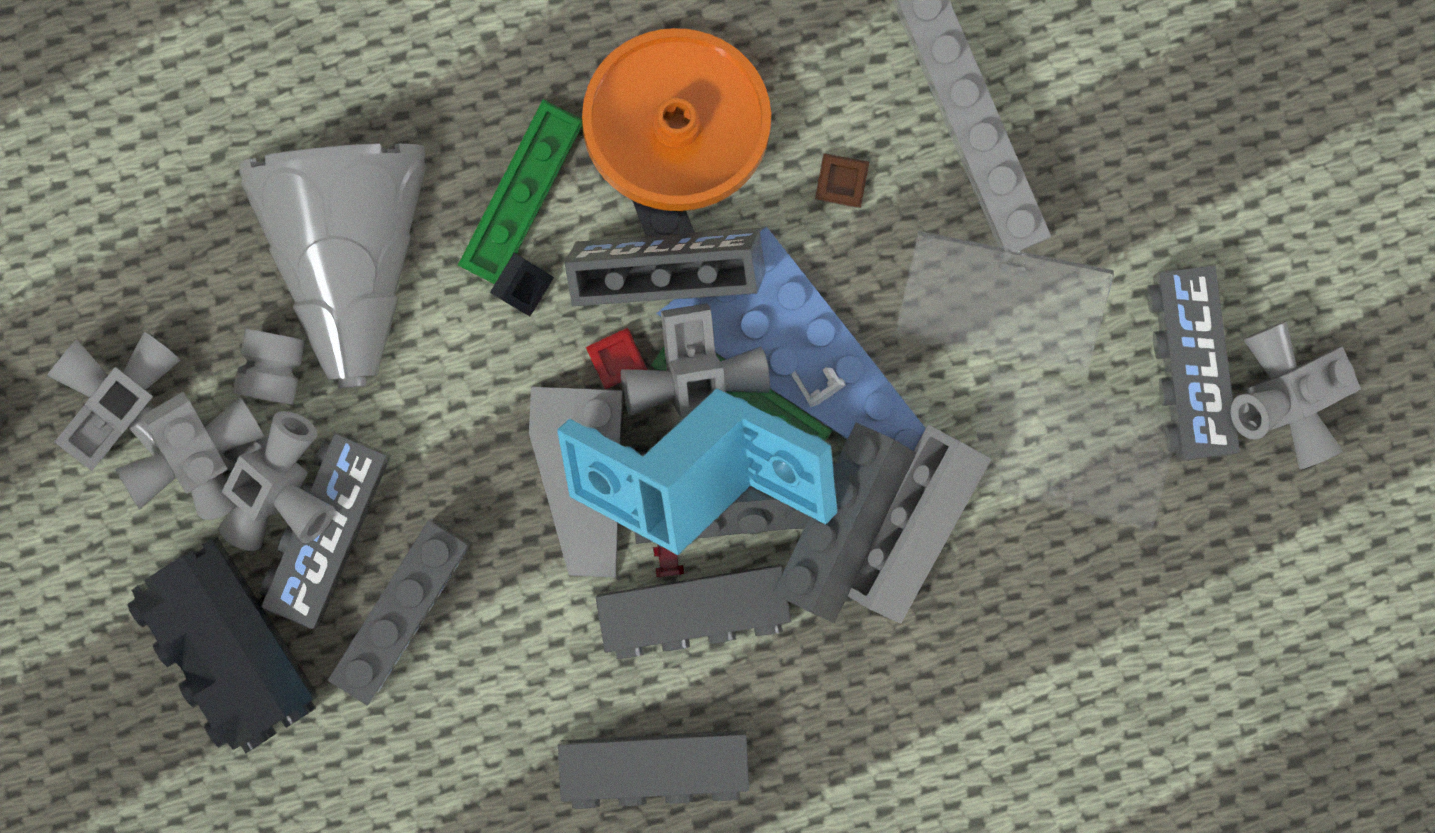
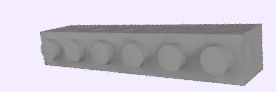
[893,0,1051,258]

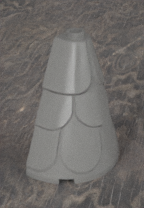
[239,144,426,388]

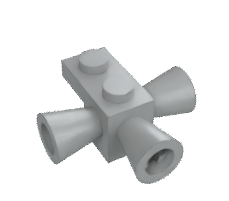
[621,303,770,421]
[1231,321,1361,469]
[46,332,181,471]
[115,392,264,520]
[219,411,335,551]

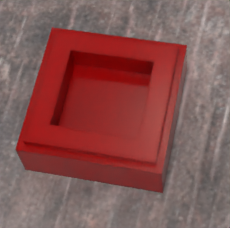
[586,328,648,390]

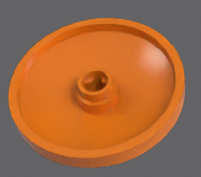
[582,28,771,211]

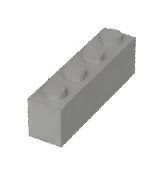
[848,424,991,624]

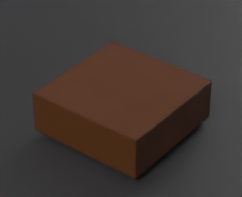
[815,153,869,209]

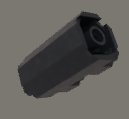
[127,537,319,754]

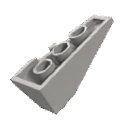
[529,387,624,578]

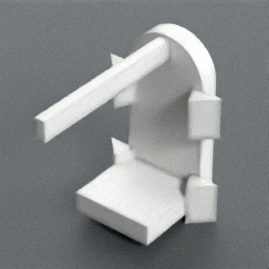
[791,367,846,407]

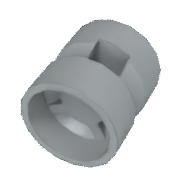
[233,328,306,405]

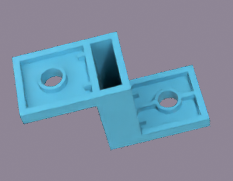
[557,389,837,555]

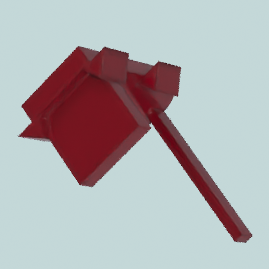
[653,545,684,577]

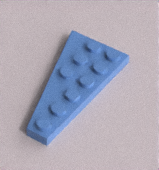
[656,226,926,451]

